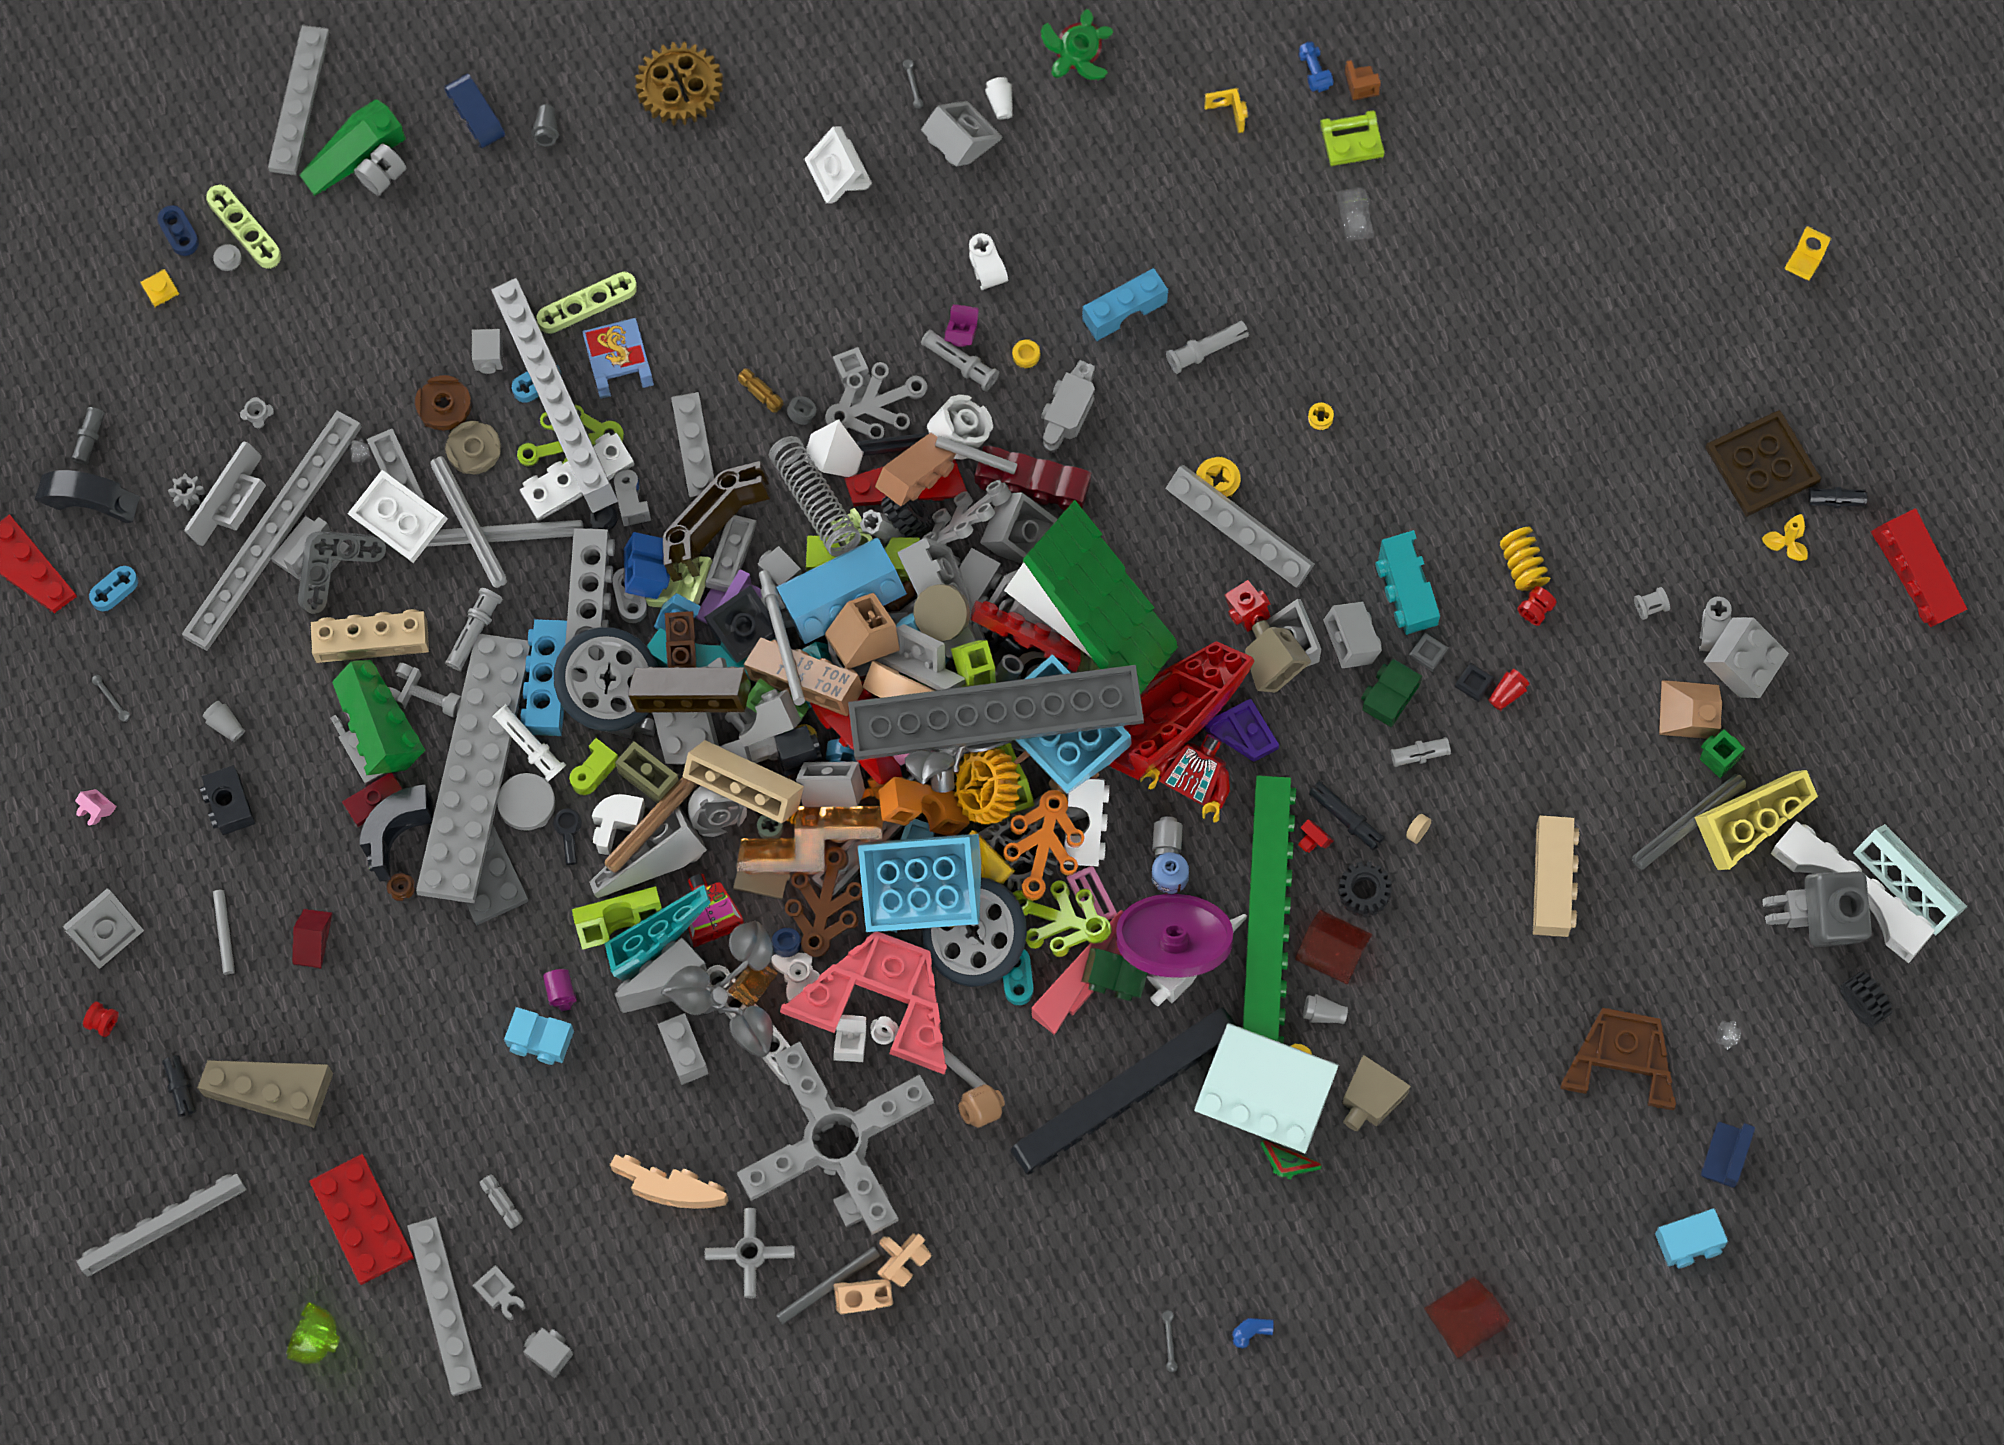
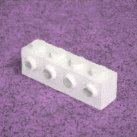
[520,433,634,522]

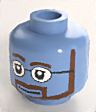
[1152,852,1189,894]

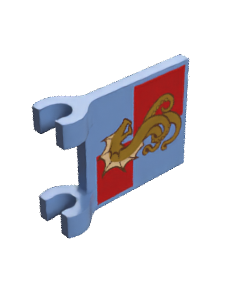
[582,318,654,399]

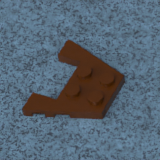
[1560,1008,1676,1111]

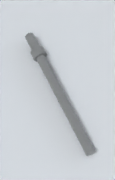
[759,570,805,705]

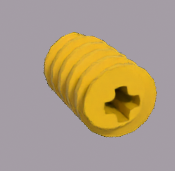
[1500,527,1550,591]

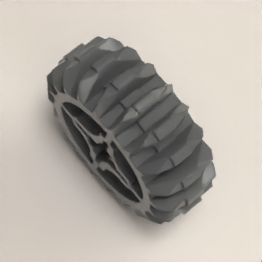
[984,813,1058,890]

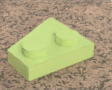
[646,556,713,608]

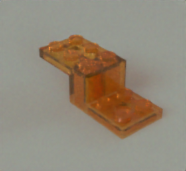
[737,806,884,875]

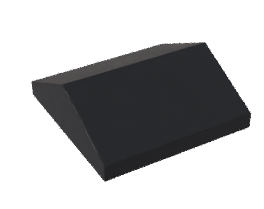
[704,585,776,664]

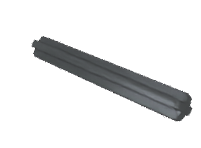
[1632,774,1746,870]

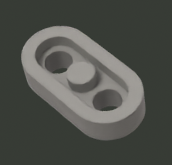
[612,568,647,623]

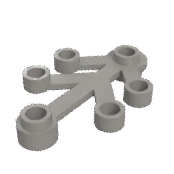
[825,362,927,439]
[921,480,1012,546]

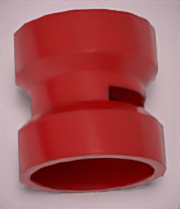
[1517,586,1557,626]

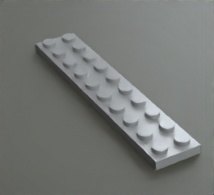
[416,634,532,903]

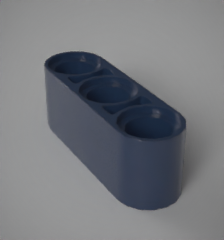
[444,74,505,149]

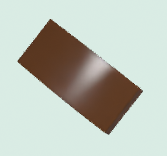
[665,611,697,668]

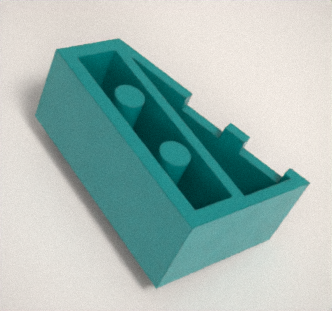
[1375,530,1440,635]

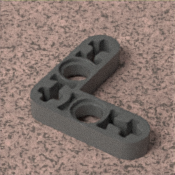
[298,531,386,614]

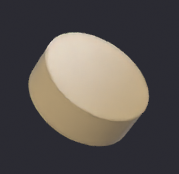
[1406,814,1431,844]

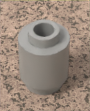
[1152,817,1183,858]

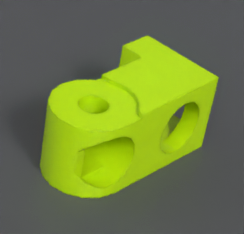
[569,738,619,795]

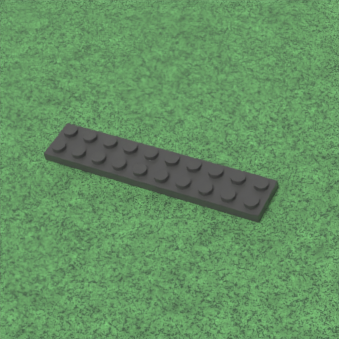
[848,665,1144,760]

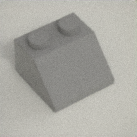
[921,101,1003,166]
[980,493,1058,564]

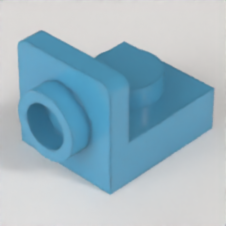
[654,593,701,631]

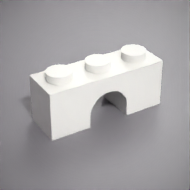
[1064,778,1109,866]

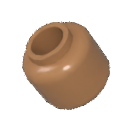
[959,1084,1004,1128]

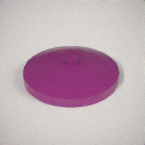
[1116,894,1233,978]

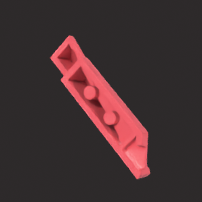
[1032,910,1123,1035]

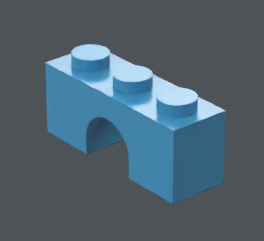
[1083,268,1168,341]

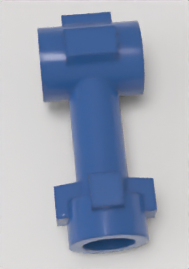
[1299,42,1333,92]

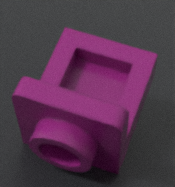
[944,304,979,347]

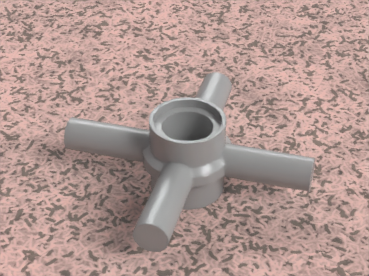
[705,1208,795,1298]

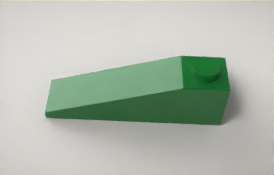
[300,99,406,196]

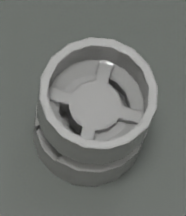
[354,144,406,195]

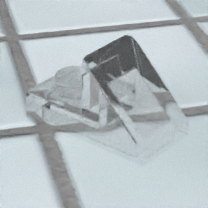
[1336,187,1374,241]

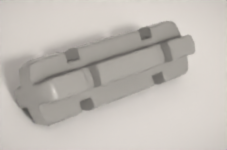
[480,1175,523,1228]

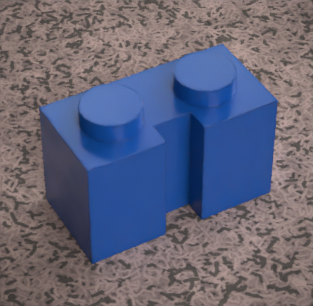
[624,532,670,599]

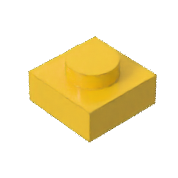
[140,269,179,307]

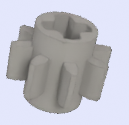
[168,473,205,510]

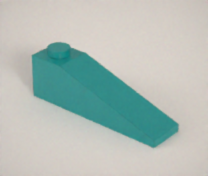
[605,885,711,981]

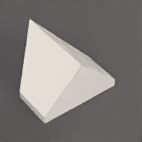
[805,419,864,477]

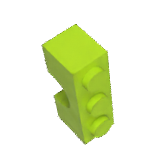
[572,886,662,950]

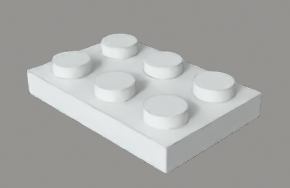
[348,470,447,563]

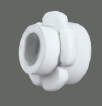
[871,1016,899,1044]

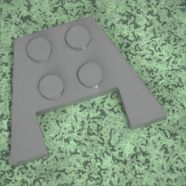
[653,657,752,765]

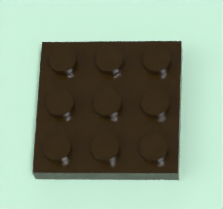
[1705,410,1821,517]

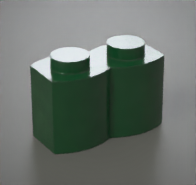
[1361,659,1422,728]
[1081,948,1148,1002]

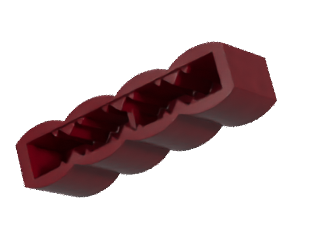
[974,446,1091,510]

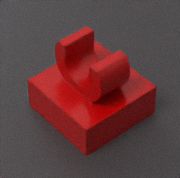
[1298,819,1334,853]

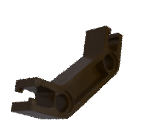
[663,461,770,582]

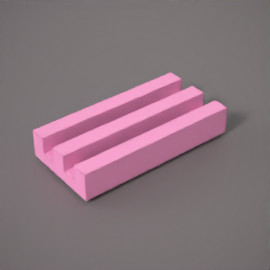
[1067,866,1117,920]

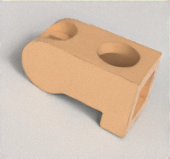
[834,1279,893,1314]

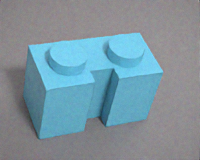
[504,1007,574,1065]
[1655,1209,1728,1268]

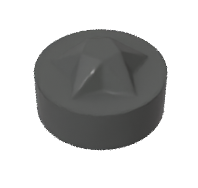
[787,396,816,425]

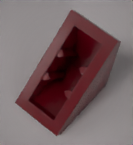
[292,909,333,968]

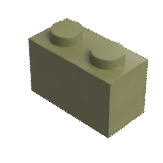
[615,742,679,804]

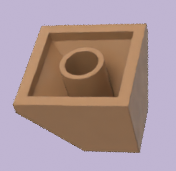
[1659,680,1722,739]

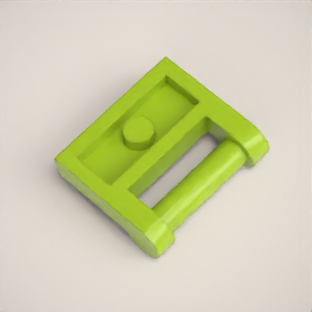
[1321,110,1384,166]

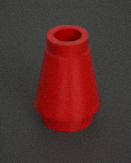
[1488,669,1530,711]

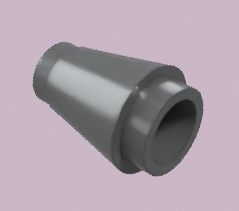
[532,104,559,146]

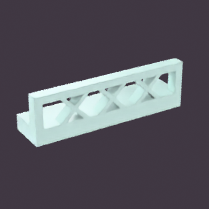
[1853,824,1967,935]

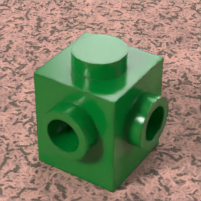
[1700,730,1745,778]

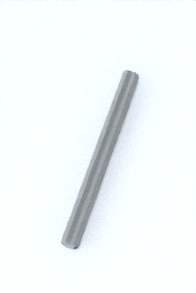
[430,456,507,588]
[426,520,584,547]

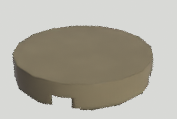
[445,421,501,474]
[913,584,970,641]

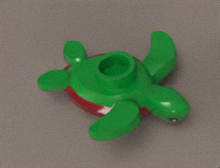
[1041,9,1113,80]

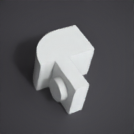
[592,794,646,855]

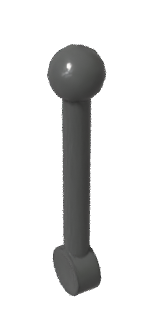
[903,60,924,109]
[92,675,130,722]
[1162,1310,1178,1372]

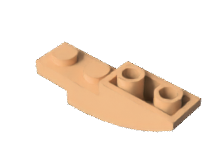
[610,1155,728,1208]

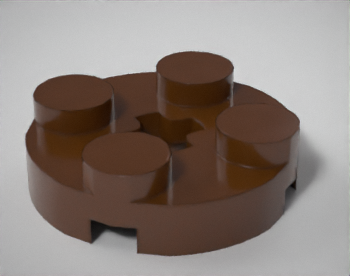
[415,375,472,430]

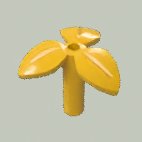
[1762,514,1808,561]

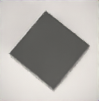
[1409,633,1449,672]

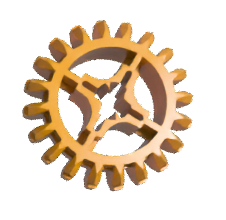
[954,748,1022,824]

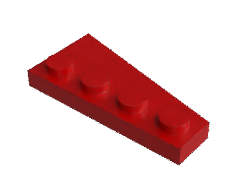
[845,459,966,506]
[971,601,1081,672]

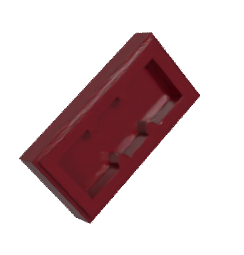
[342,773,402,827]

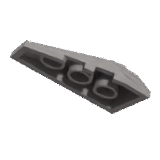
[590,806,706,898]

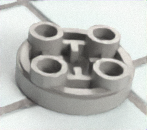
[497,773,555,830]

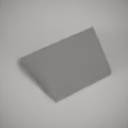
[1266,599,1321,667]

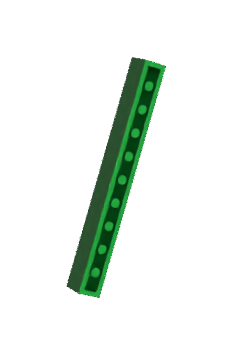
[1243,776,1296,1044]

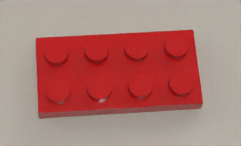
[309,1154,414,1285]

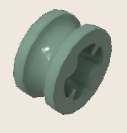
[757,815,783,841]

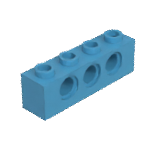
[521,619,567,736]

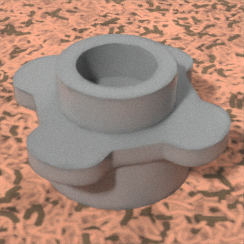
[240,397,274,428]

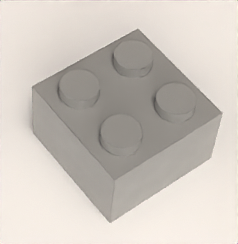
[1704,618,1789,698]

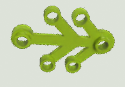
[517,405,624,467]
[1013,881,1111,957]

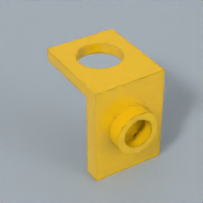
[1205,88,1247,133]
[1785,226,1831,281]

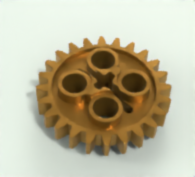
[635,42,723,125]

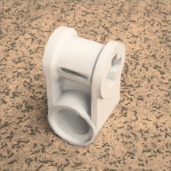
[969,233,1008,290]

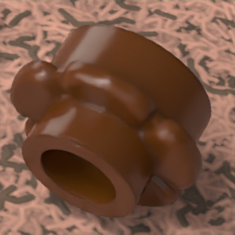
[387,873,415,901]

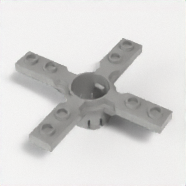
[737,1042,934,1235]

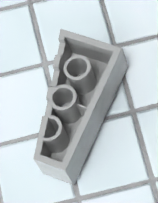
[897,537,986,660]

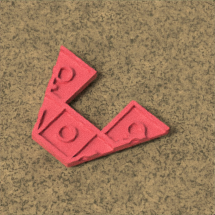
[780,931,947,1074]

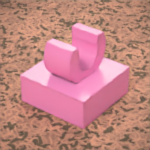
[75,789,117,826]

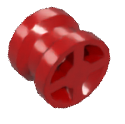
[83,1001,119,1037]

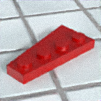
[0,514,77,613]

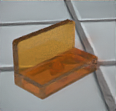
[727,965,778,1007]

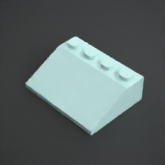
[1194,1023,1339,1153]

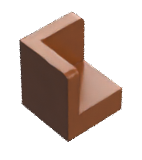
[1345,60,1381,100]

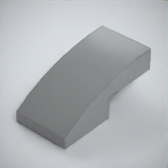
[833,347,879,406]

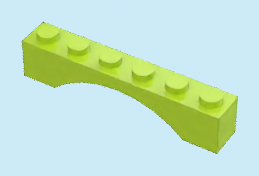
[951,640,1035,814]

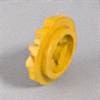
[1196,457,1240,497]

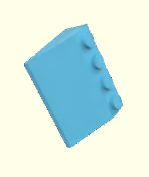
[1016,654,1131,794]
[858,834,981,932]

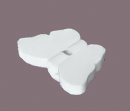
[771,953,820,1002]

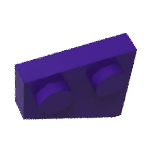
[1203,698,1279,762]

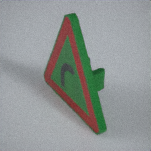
[1260,1140,1322,1179]

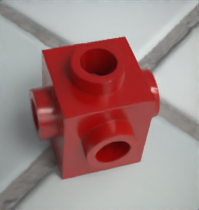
[1225,580,1271,632]

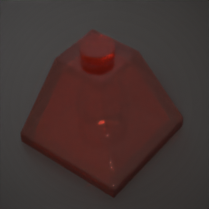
[1424,1277,1510,1359]

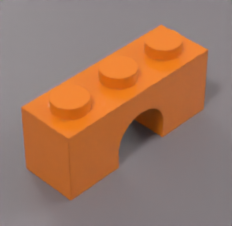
[878,777,970,836]

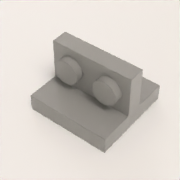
[271,516,351,589]
[62,888,144,969]

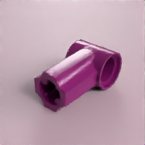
[543,969,577,1012]

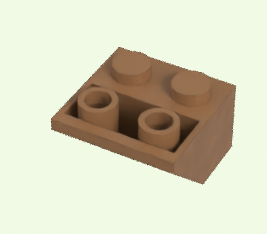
[825,592,900,669]

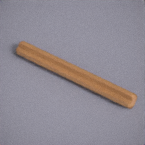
[605,777,698,873]

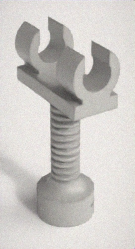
[388,663,461,718]

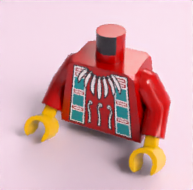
[1140,734,1230,823]

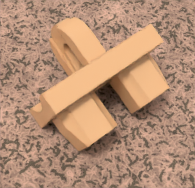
[877,1234,931,1287]

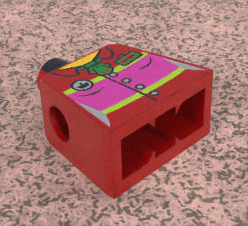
[683,874,744,948]

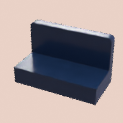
[1701,1122,1755,1188]

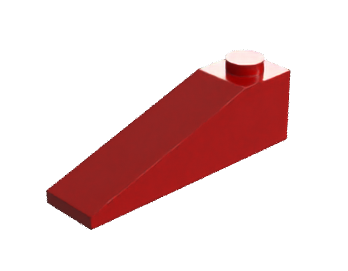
[810,681,902,785]

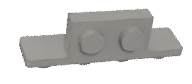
[184,441,266,546]
[875,624,965,690]

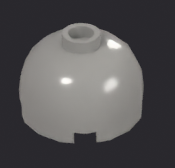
[688,786,747,837]

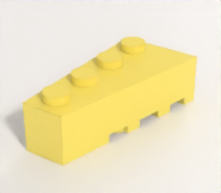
[1695,770,1818,870]

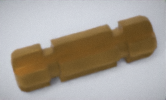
[738,368,784,413]

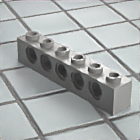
[565,528,615,699]

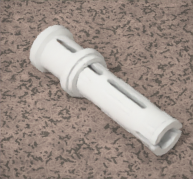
[492,704,566,782]

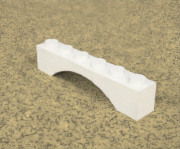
[1771,821,1935,963]

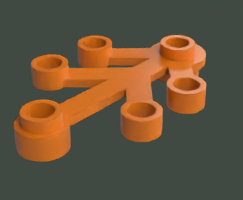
[1003,790,1084,901]

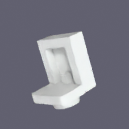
[834,1015,866,1062]

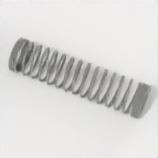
[769,436,861,557]

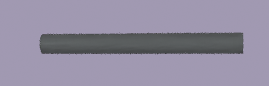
[776,1246,880,1325]

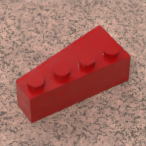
[1870,508,1967,627]

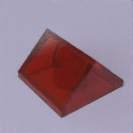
[1295,910,1373,985]

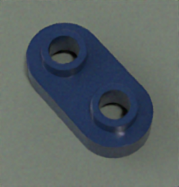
[158,205,199,256]

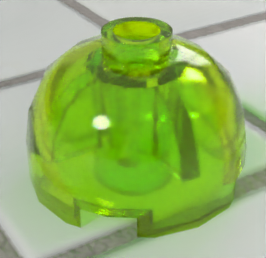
[286,1302,340,1364]

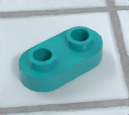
[1003,949,1034,1005]

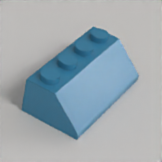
[776,538,907,644]

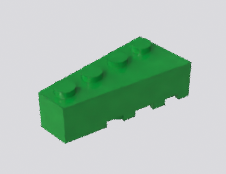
[332,660,425,775]

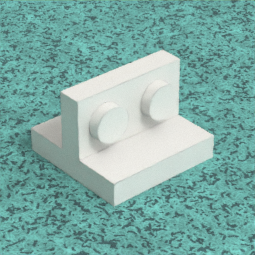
[805,127,872,204]

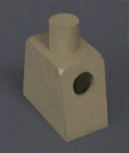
[1245,620,1311,693]
[1342,1056,1411,1131]

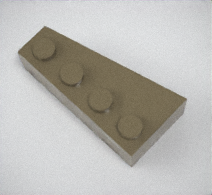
[198,1061,333,1128]

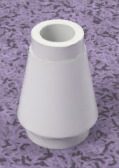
[985,77,1013,120]

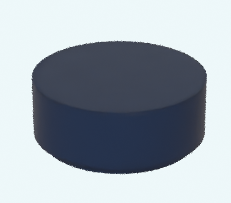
[772,928,801,957]

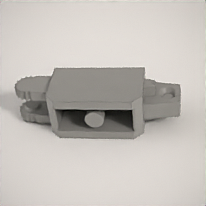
[1041,360,1095,453]
[1762,889,1852,928]

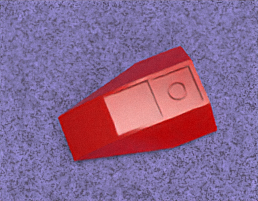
[1108,641,1254,780]

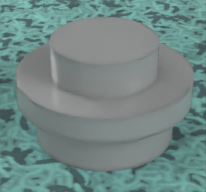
[213,245,241,271]

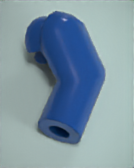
[1232,1318,1273,1348]

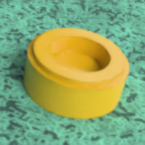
[1013,340,1040,368]

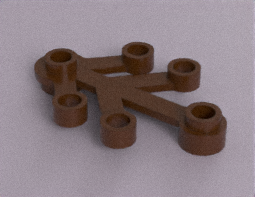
[785,846,863,957]

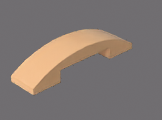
[863,661,936,698]

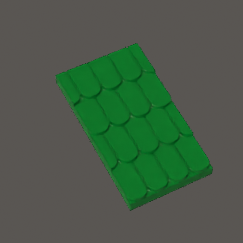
[1004,500,1178,695]

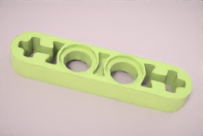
[207,185,281,268]
[537,272,637,333]

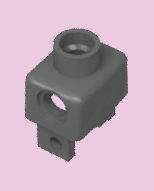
[1805,871,1871,947]

